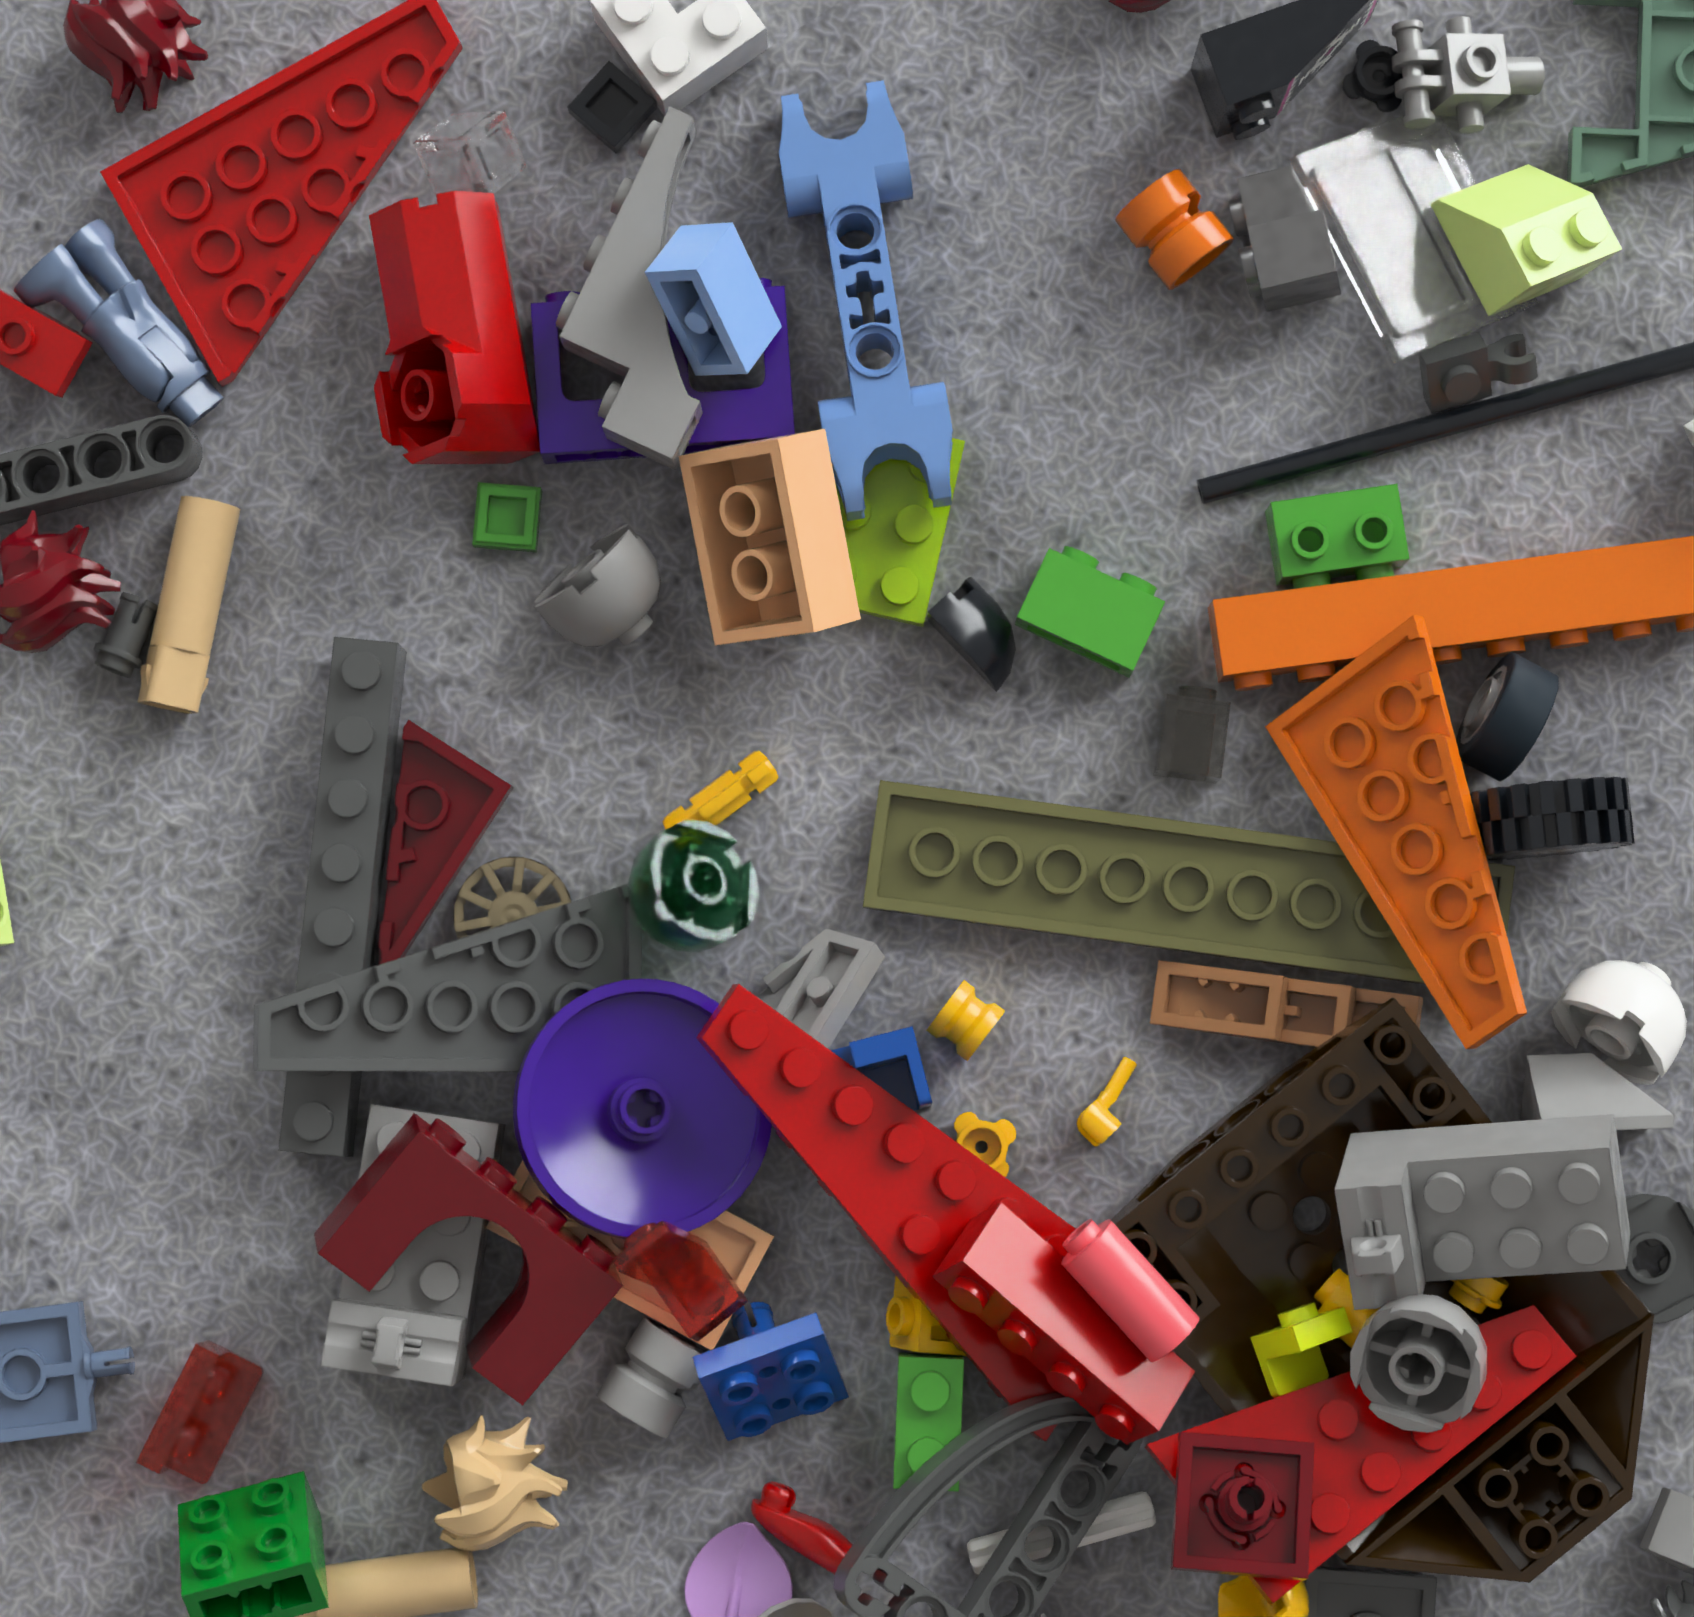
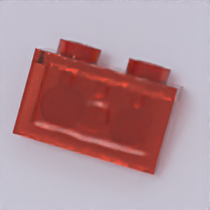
[136,1340,264,1484]

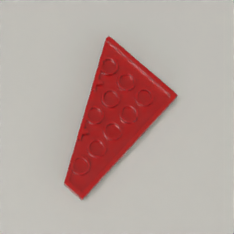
[100,0,463,387]

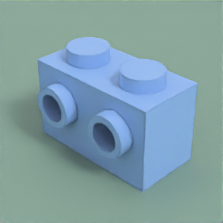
[645,222,782,376]

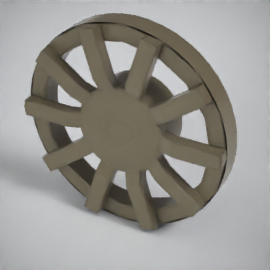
[453,857,571,939]

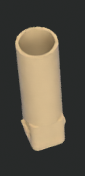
[137,496,241,714]
[295,1548,478,1617]

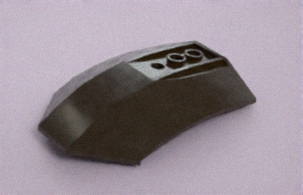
[1111,998,1654,1583]

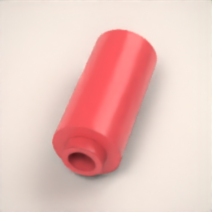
[1061,1219,1200,1362]

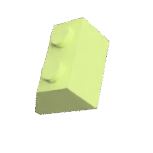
[1430,164,1622,316]

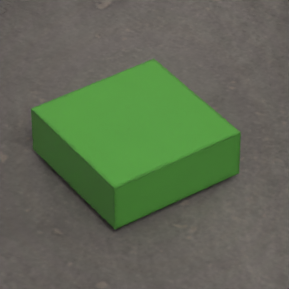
[472,482,542,553]

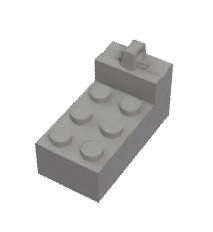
[321,1104,506,1386]
[1334,1114,1631,1310]

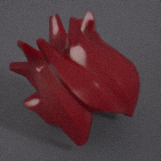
[63,0,208,113]
[0,510,121,653]

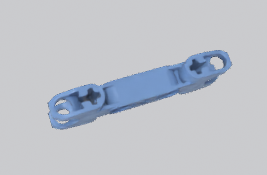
[779,80,953,521]

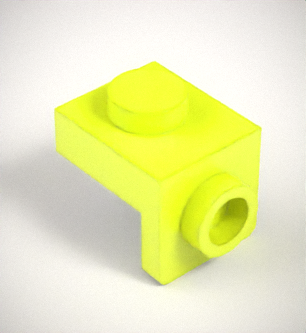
[1250,1302,1353,1398]

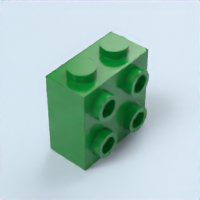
[178,1471,329,1617]

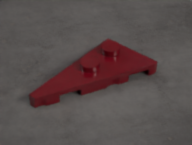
[378,720,514,965]

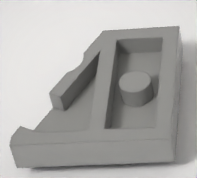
[757,929,885,1049]

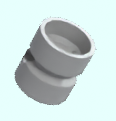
[596,1316,705,1439]

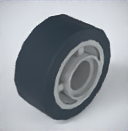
[1456,652,1559,781]

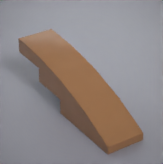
[1150,960,1423,1048]

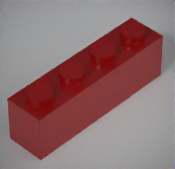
[932,1202,1195,1445]

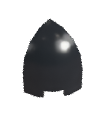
[927,577,1016,692]

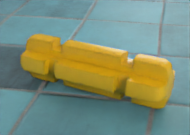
[662,750,779,848]

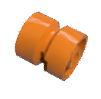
[1115,169,1234,290]

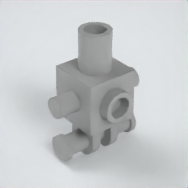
[1391,16,1545,134]

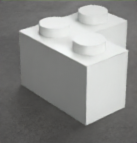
[589,0,768,117]

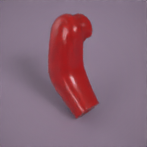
[751,1481,853,1575]

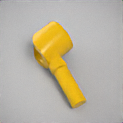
[1076,1057,1137,1147]

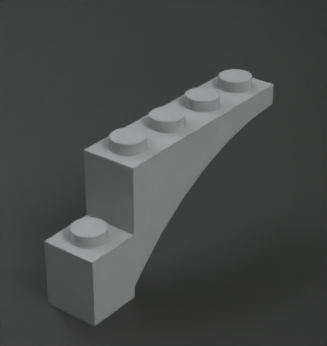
[556,106,703,470]

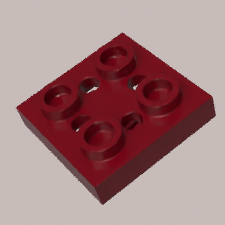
[1171,1432,1314,1581]

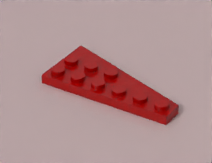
[1145,1305,1577,1606]

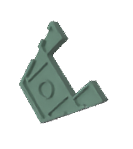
[1567,0,1694,188]

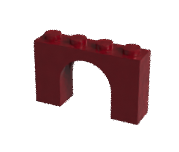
[314,1113,623,1406]

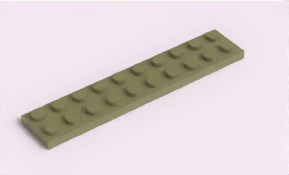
[863,780,1515,985]

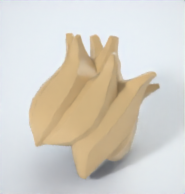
[422,1415,568,1551]

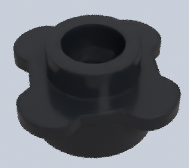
[1342,40,1403,112]

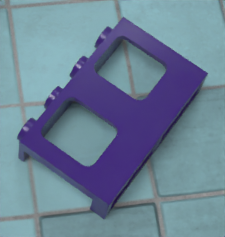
[531,278,795,464]

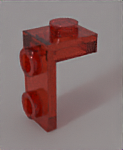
[612,1221,748,1342]

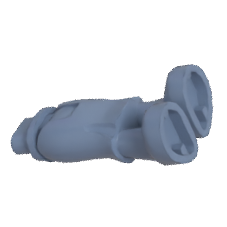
[13,219,224,428]

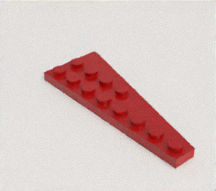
[696,984,1076,1442]

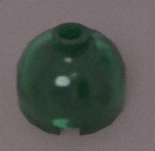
[627,819,759,953]

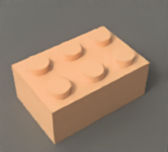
[679,429,861,645]

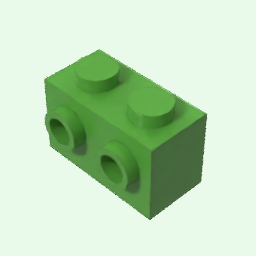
[1265,484,1409,589]

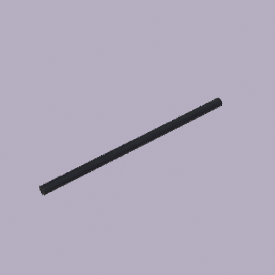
[1197,342,1694,504]

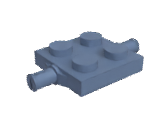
[0,1301,135,1443]

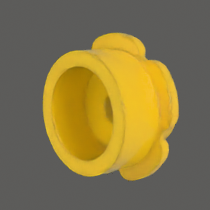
[1449,1277,1509,1314]

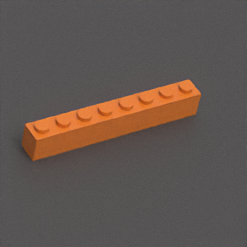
[1208,536,1694,691]

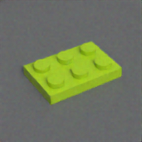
[835,438,965,627]

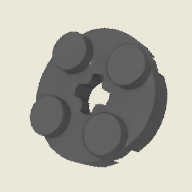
[1615,1194,1694,1324]

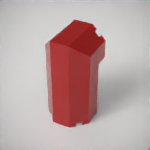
[369,191,540,464]

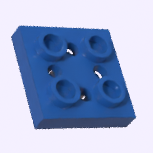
[692,1302,849,1441]

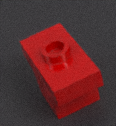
[0,289,93,398]

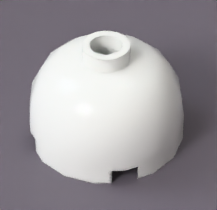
[1551,960,1687,1085]

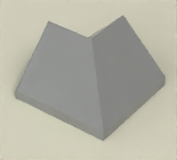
[1520,1053,1674,1130]

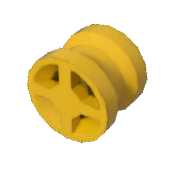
[926,980,1005,1061]

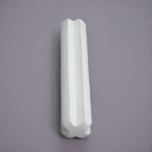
[967,1491,1156,1575]

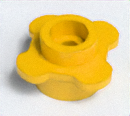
[954,1112,1016,1177]

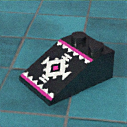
[1191,0,1378,140]

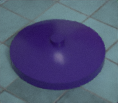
[513,979,772,1240]

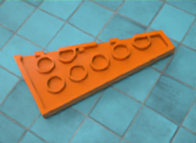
[1265,615,1527,1049]

